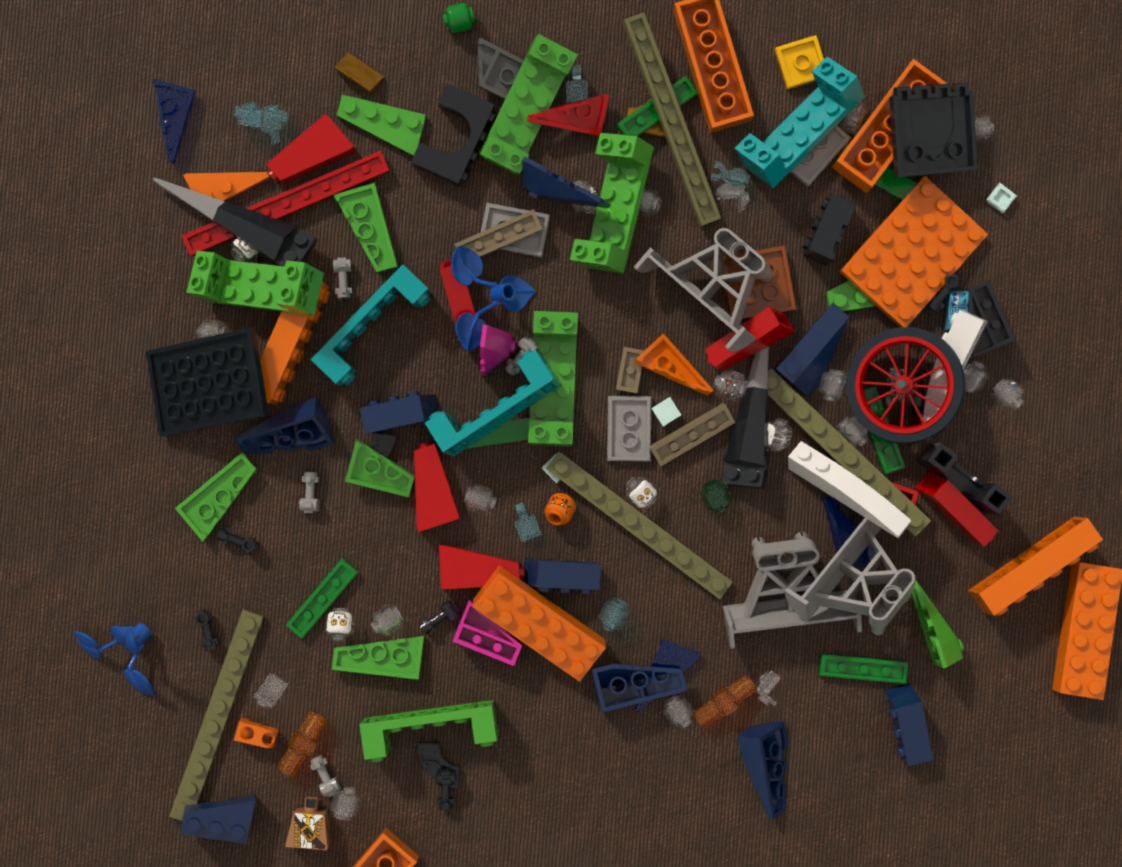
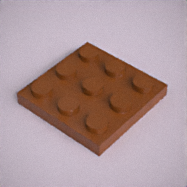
[723,246,796,319]

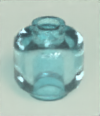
[598,598,630,632]

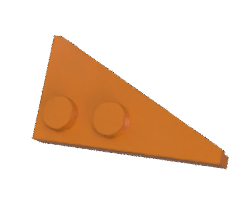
[183,172,270,202]
[633,333,713,396]

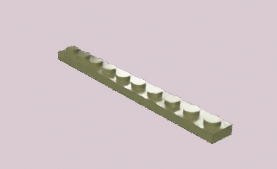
[622,12,721,227]
[768,368,931,537]
[546,452,733,599]
[169,609,265,821]

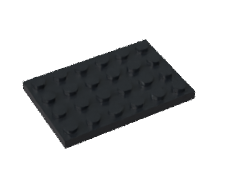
[146,327,269,437]

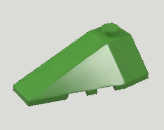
[912,580,964,668]

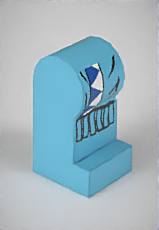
[944,290,968,331]

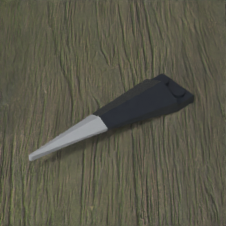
[153,178,317,267]
[721,346,769,489]

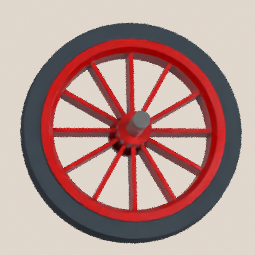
[847,327,965,444]

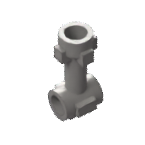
[333,257,352,299]
[505,336,539,375]
[299,472,320,513]
[310,754,341,797]

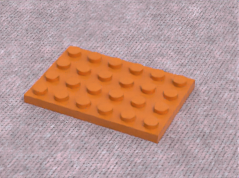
[839,176,988,327]

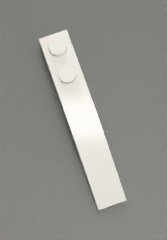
[923,310,988,440]
[788,441,911,538]

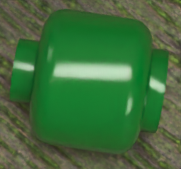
[443,2,475,33]

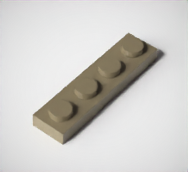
[454,209,543,258]
[649,403,735,466]

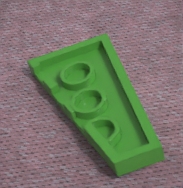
[337,95,426,156]
[334,183,398,273]
[175,452,257,542]
[332,636,425,680]

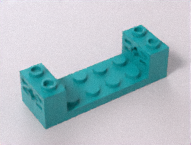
[735,57,865,188]
[311,264,432,386]
[425,350,562,457]

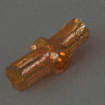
[693,675,757,728]
[277,710,327,777]

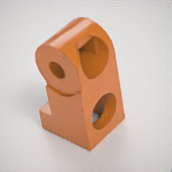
[234,717,279,748]

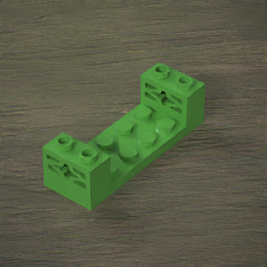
[478,34,578,175]
[570,133,654,274]
[186,251,324,316]
[528,311,578,447]
[360,700,498,762]

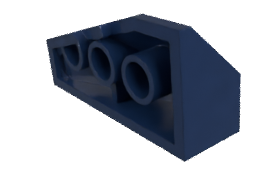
[522,157,611,208]

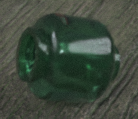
[700,479,732,513]

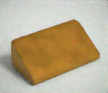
[335,52,384,94]

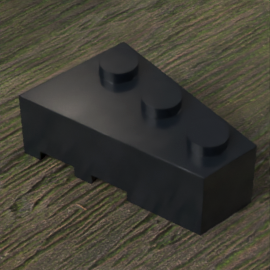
[802,193,856,266]
[966,280,1015,358]

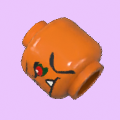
[544,493,576,525]

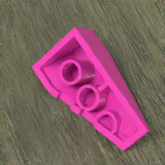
[480,324,516,376]

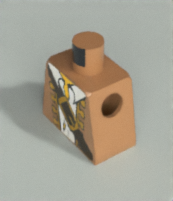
[285,796,331,850]

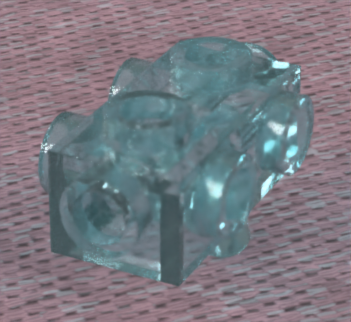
[234,102,288,144]

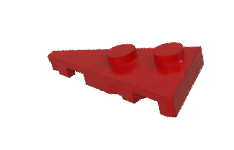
[527,94,610,136]

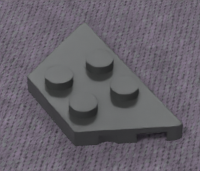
[477,38,524,100]

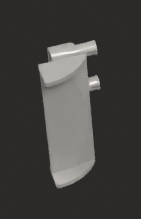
[634,228,772,352]
[784,518,915,635]
[723,532,862,649]

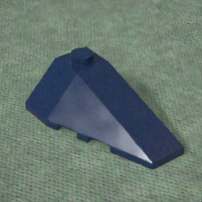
[775,303,849,397]
[236,397,334,454]
[591,664,687,713]
[738,721,788,820]

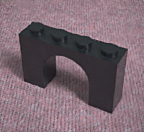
[411,83,497,187]
[916,443,1012,515]

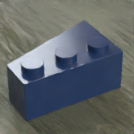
[360,391,439,434]
[524,558,601,594]
[884,683,933,766]
[180,794,256,844]

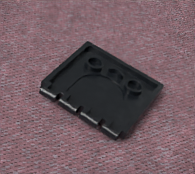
[889,82,978,177]

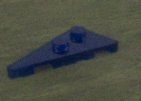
[153,79,196,164]
[822,496,875,568]
[635,639,701,713]

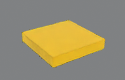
[774,35,824,90]

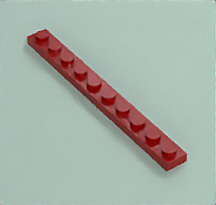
[182,151,390,257]

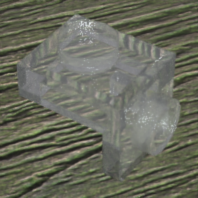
[716,183,749,211]
[756,670,781,706]
[253,672,289,708]

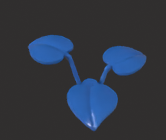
[451,245,536,351]
[73,623,158,696]

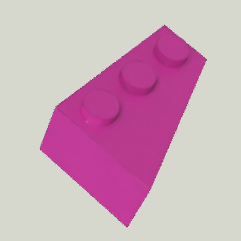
[452,599,523,666]

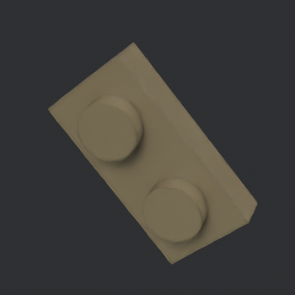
[616,347,644,394]

